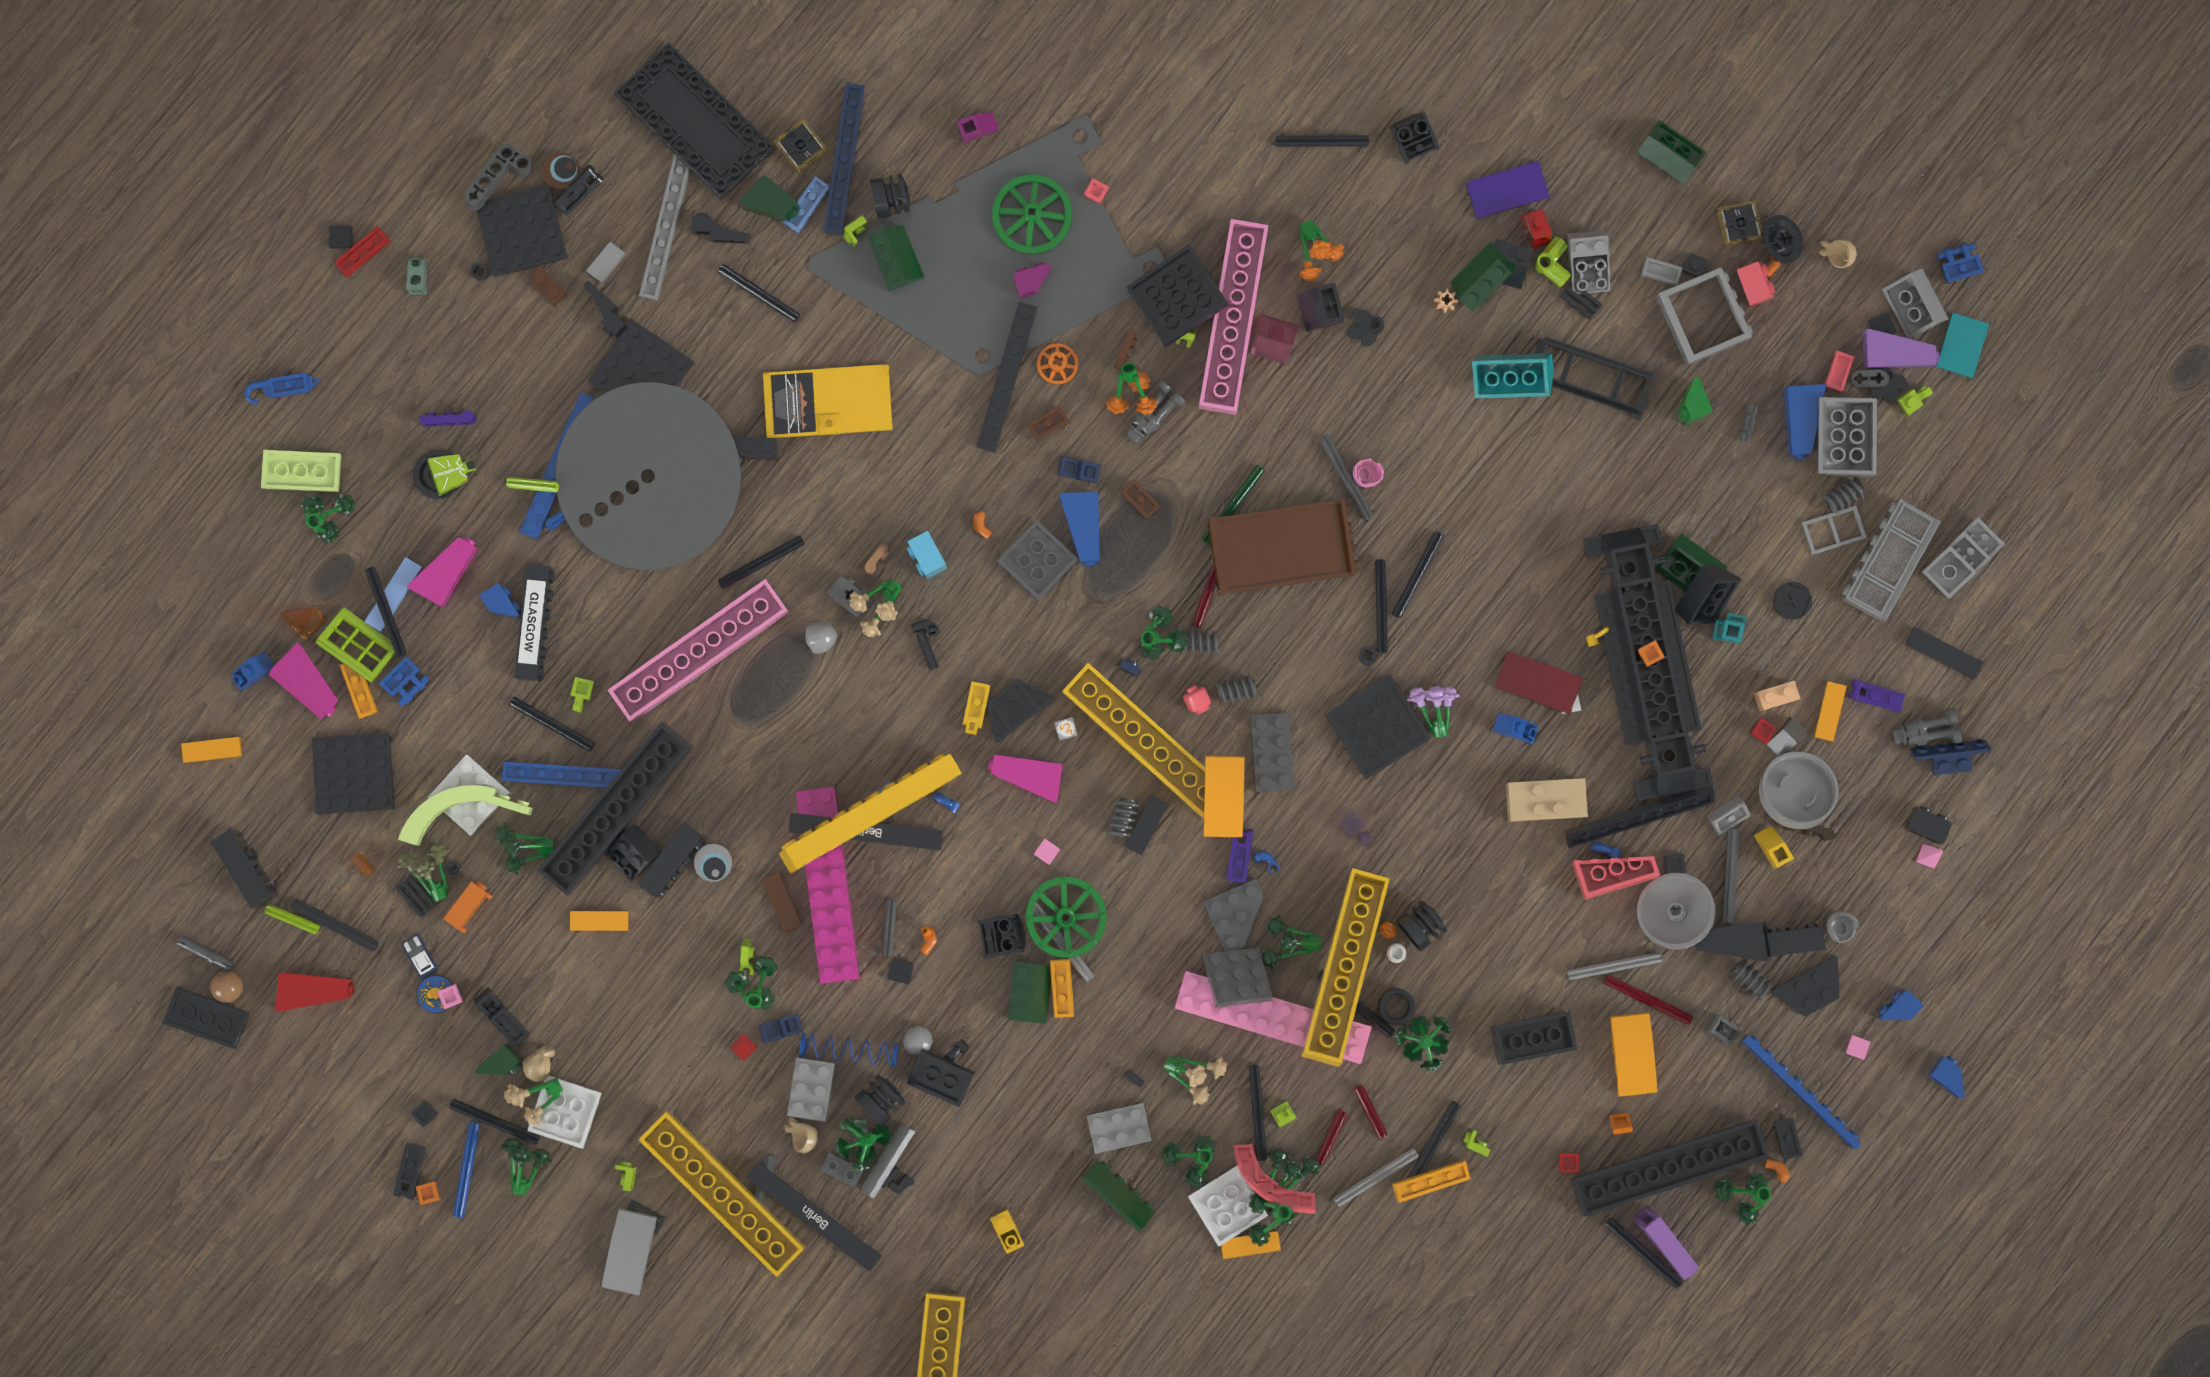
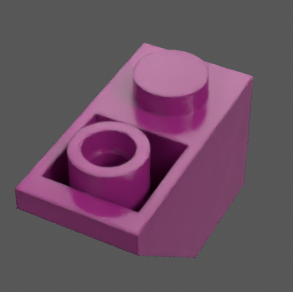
[957,112,999,144]
[1013,262,1051,299]

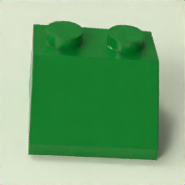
[1677,376,1713,426]

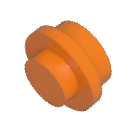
[1379,922,1397,939]

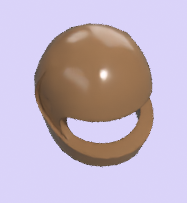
[210,972,243,1002]

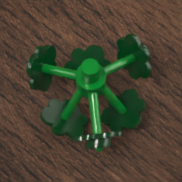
[1396,1016,1451,1071]
[836,1116,891,1171]

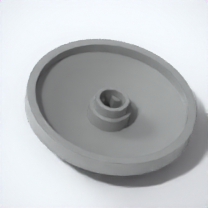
[1637,873,1715,950]

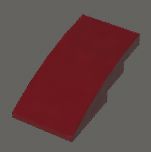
[1494,651,1583,714]

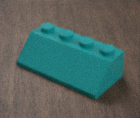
[1472,353,1554,398]

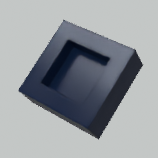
[1119,659,1140,677]

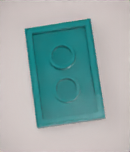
[1935,313,1989,379]

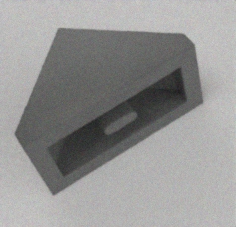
[1766,717,1807,756]
[1704,1014,1739,1045]

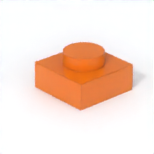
[1638,640,1664,667]
[1609,1113,1633,1135]
[416,1181,441,1205]

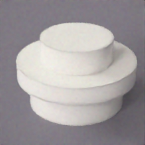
[1387,944,1406,963]

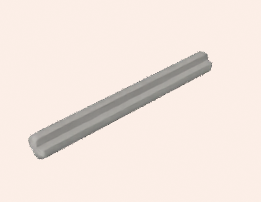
[1033,902,1094,982]
[1567,952,1662,980]
[1333,1148,1418,1207]

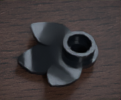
[1347,310,1384,347]
[1871,368,1908,404]

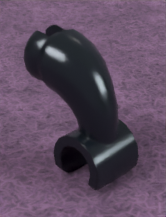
[944,1039,969,1062]

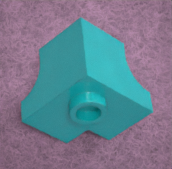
[1712,613,1747,645]

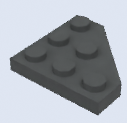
[1203,879,1264,951]

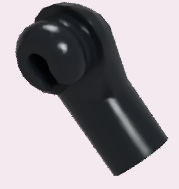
[911,619,939,637]

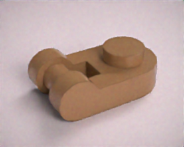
[864,542,890,575]

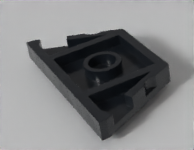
[987,679,1055,744]
[1770,956,1840,1016]

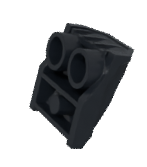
[1389,112,1440,164]
[977,914,1026,959]

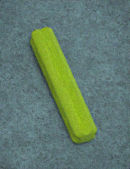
[506,477,559,492]
[264,904,320,934]

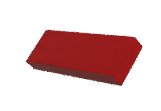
[334,226,391,278]

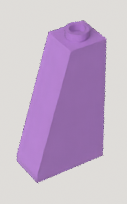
[1862,329,1939,369]
[1632,1206,1699,1280]

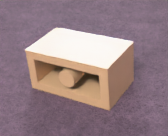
[1754,681,1800,712]

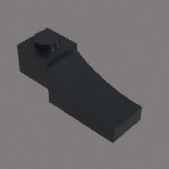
[691,213,750,244]
[583,281,626,338]
[474,987,529,1046]

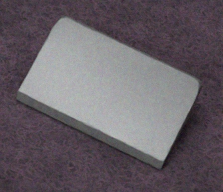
[1707,796,1751,835]

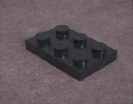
[907,1048,975,1107]

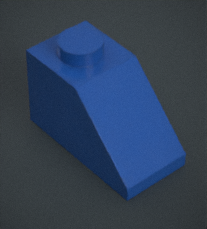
[1927,1056,1965,1099]

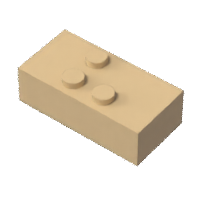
[1506,778,1588,822]

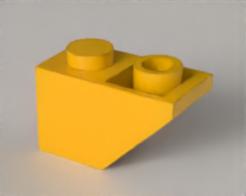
[1754,826,1794,869]
[990,1209,1024,1254]

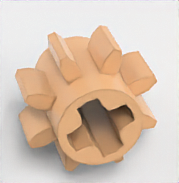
[1434,289,1458,314]

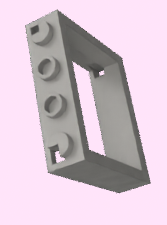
[1656,267,1752,366]

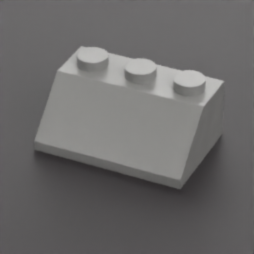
[1882,269,1948,339]

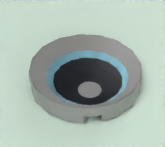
[694,844,733,882]

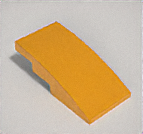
[1204,756,1244,837]
[1610,1012,1657,1097]

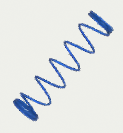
[799,1033,898,1067]

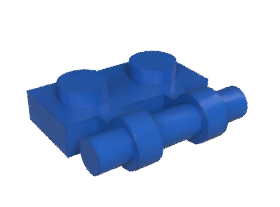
[1936,242,1984,284]
[379,656,430,707]

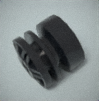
[870,173,910,219]
[1396,900,1447,952]
[854,1074,906,1126]

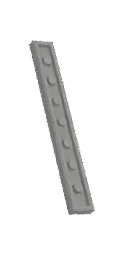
[639,154,690,301]

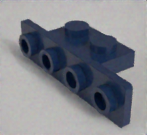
[1910,739,1991,775]

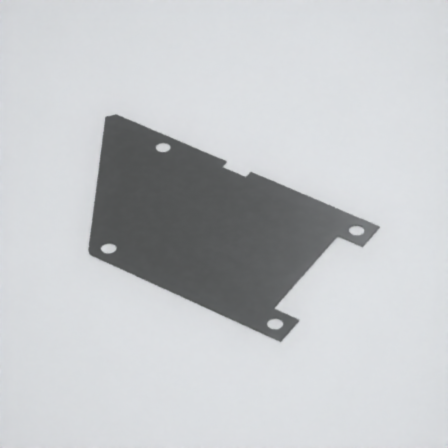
[808,114,1165,375]

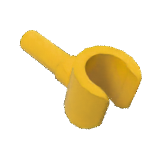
[1586,627,1610,647]

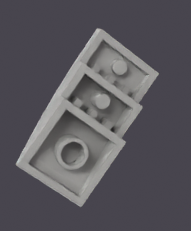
[1922,517,2005,599]
[601,1208,657,1296]

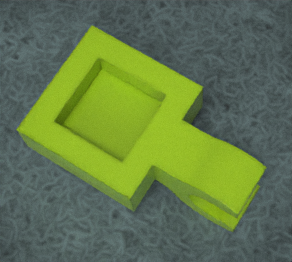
[1896,386,1933,416]
[571,677,595,713]
[739,939,754,975]

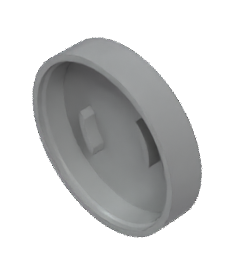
[1759,752,1839,829]

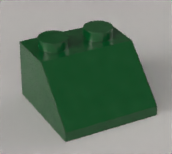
[475,1044,524,1075]

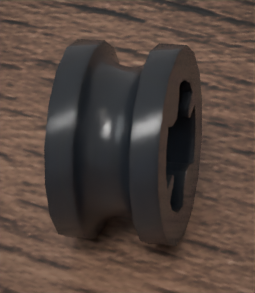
[470,263,489,281]
[1359,647,1376,665]

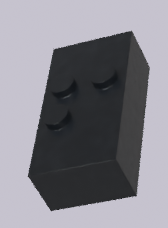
[210,829,279,908]
[1490,1012,1577,1065]

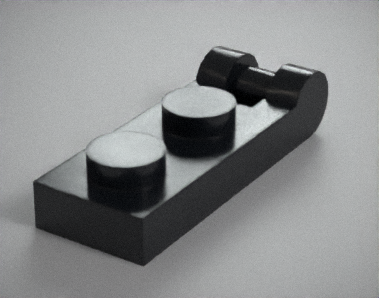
[552,164,603,216]
[394,1143,426,1200]

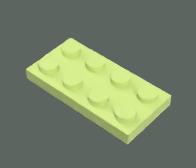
[261,450,341,492]

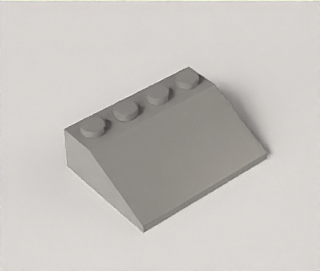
[1818,397,1877,478]

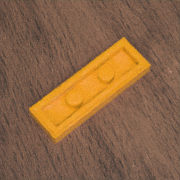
[339,658,378,719]
[1814,681,1847,742]
[181,737,242,763]
[570,911,629,931]
[1050,958,1074,1018]
[1221,1231,1281,1259]

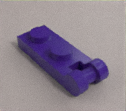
[420,410,477,427]
[1848,680,1905,713]
[1226,829,1253,883]

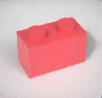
[1737,261,1775,306]

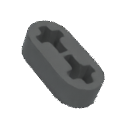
[1851,370,1890,388]

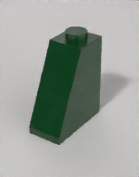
[739,174,801,222]

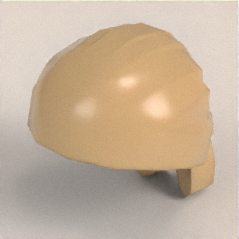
[1818,240,1857,269]
[523,1046,555,1082]
[785,1118,818,1153]

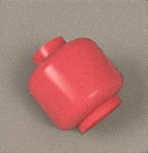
[1183,685,1211,715]

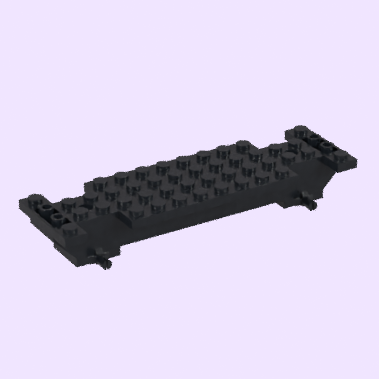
[1583,524,1714,801]

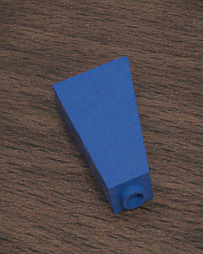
[1784,384,1826,460]
[1060,492,1099,566]

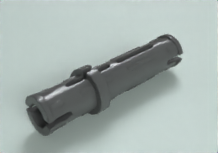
[177,935,234,972]

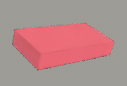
[1824,350,1855,393]

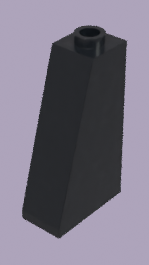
[1694,922,1772,961]

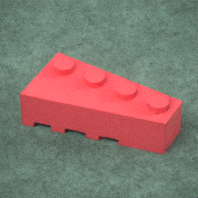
[1572,856,1660,900]

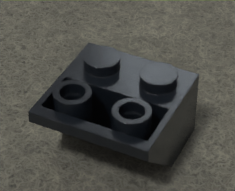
[1297,283,1345,332]
[606,824,662,882]

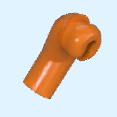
[1767,254,1780,277]
[972,511,993,540]
[920,926,937,956]
[1764,1159,1790,1183]

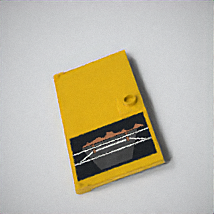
[763,364,893,438]

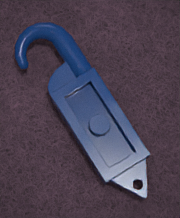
[244,373,321,404]

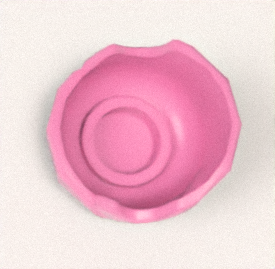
[1353,458,1384,488]

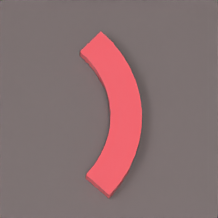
[1233,1144,1316,1213]

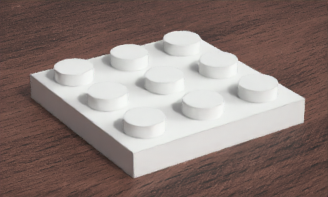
[428,754,510,836]
[527,1075,602,1149]
[1188,1166,1268,1247]

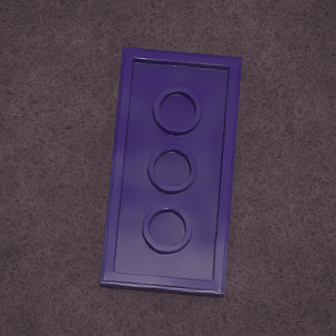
[1466,161,1550,219]

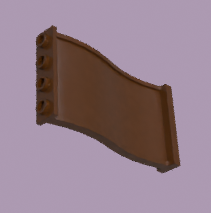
[1207,499,1358,595]

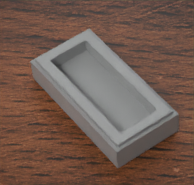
[586,242,626,283]
[1640,257,1683,286]

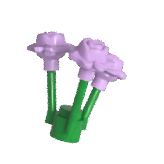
[1407,686,1460,737]

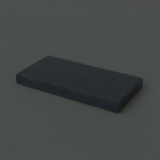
[163,987,250,1049]

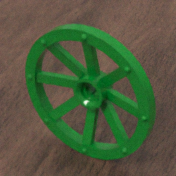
[992,174,1072,254]
[1025,877,1107,958]

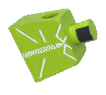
[427,454,476,496]

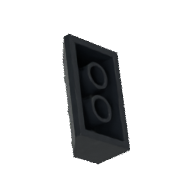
[1675,565,1742,625]

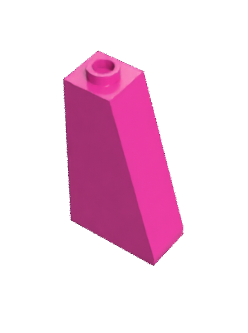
[407,537,478,608]
[269,642,338,720]
[988,755,1063,803]

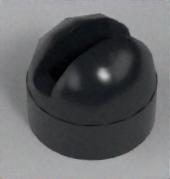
[445,861,461,877]

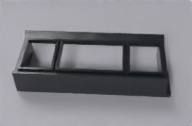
[1534,336,1654,421]

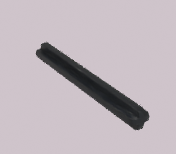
[1275,135,1369,147]
[718,264,800,323]
[1392,531,1444,618]
[718,536,805,589]
[1375,559,1388,654]
[365,567,407,658]
[509,697,595,752]
[291,899,379,951]
[1317,970,1395,1038]
[1249,1065,1267,1161]
[449,1099,540,1145]
[1408,1101,1461,1178]
[1605,1218,1683,1289]

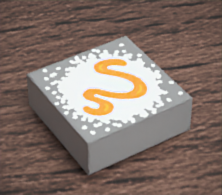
[1054,717,1078,741]

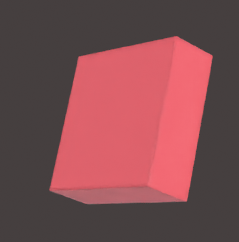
[1084,178,1109,204]

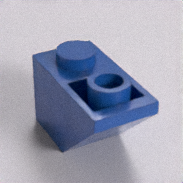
[479,583,522,619]
[231,652,274,691]
[1493,713,1538,744]
[1877,989,1924,1020]

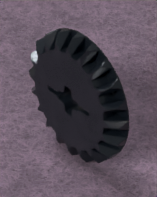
[1761,215,1803,264]
[413,450,459,499]

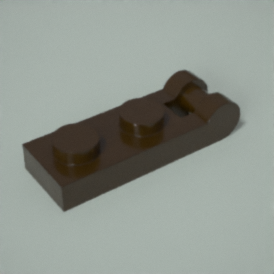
[1778,823,1835,841]

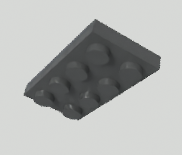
[1250,713,1295,792]

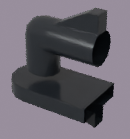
[881,1165,915,1193]

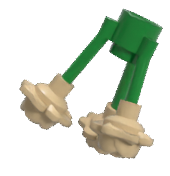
[849,580,901,638]
[1164,1056,1227,1105]
[504,1077,563,1126]

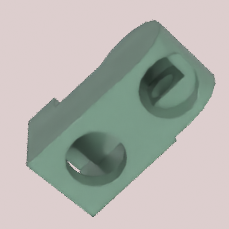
[406,257,427,295]

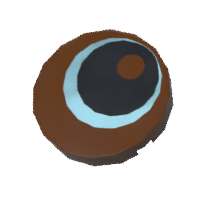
[541,152,580,191]

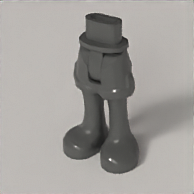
[1125,379,1186,443]
[1892,708,1962,746]

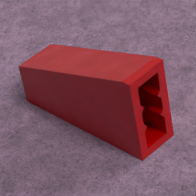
[275,972,355,1012]

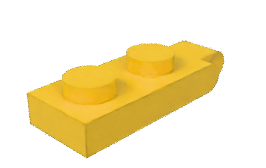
[963,682,990,735]

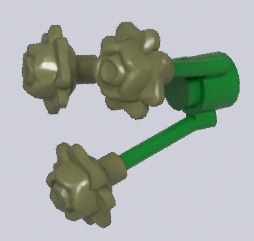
[397,844,450,902]

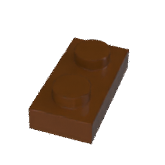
[527,266,568,307]
[1114,330,1138,370]
[1027,406,1070,442]
[1120,479,1161,520]

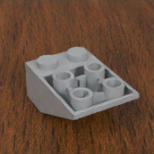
[1567,230,1611,294]

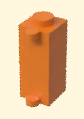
[443,881,493,934]

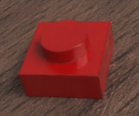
[1750,718,1777,744]
[730,1034,757,1061]
[1559,1153,1579,1173]

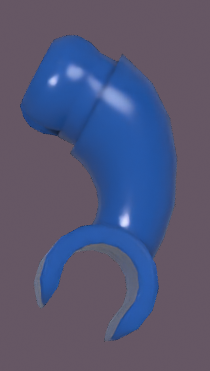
[931,790,960,813]
[1590,842,1621,859]
[1253,850,1280,874]

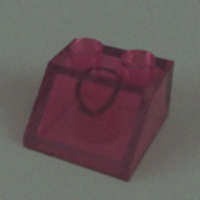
[1250,314,1299,364]

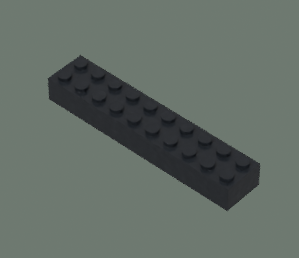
[537,722,694,895]
[1569,1119,1769,1217]

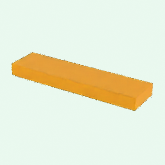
[1392,1160,1471,1203]

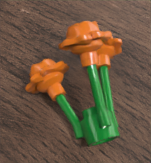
[1299,220,1344,281]
[1105,363,1158,415]

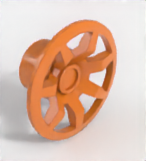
[1037,343,1078,385]

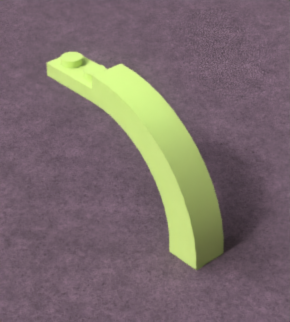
[398,785,533,846]

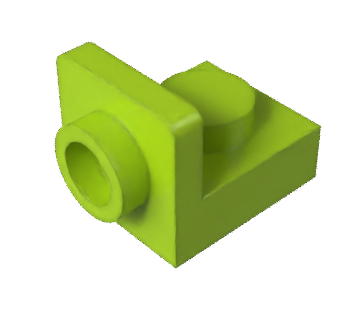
[843,216,867,247]
[1463,1129,1491,1157]
[614,1161,637,1191]

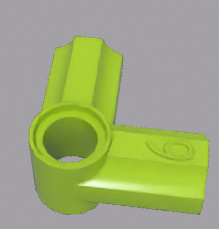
[1534,236,1572,288]

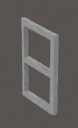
[1801,506,1867,555]

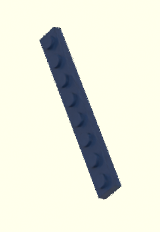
[823,83,865,235]

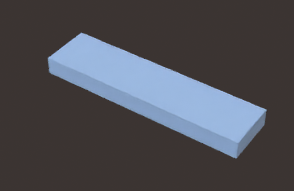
[365,557,423,632]

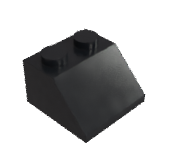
[1494,239,1533,290]

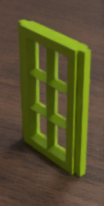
[315,608,395,683]

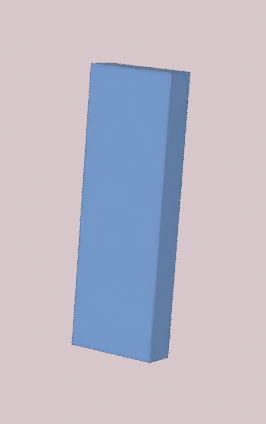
[782,176,830,234]

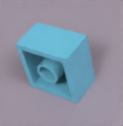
[907,531,947,579]

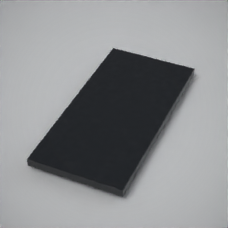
[614,42,775,200]

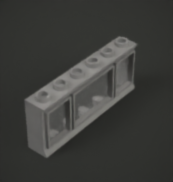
[1842,499,1941,622]

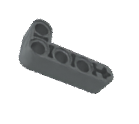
[465,144,532,211]

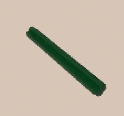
[1202,465,1265,545]

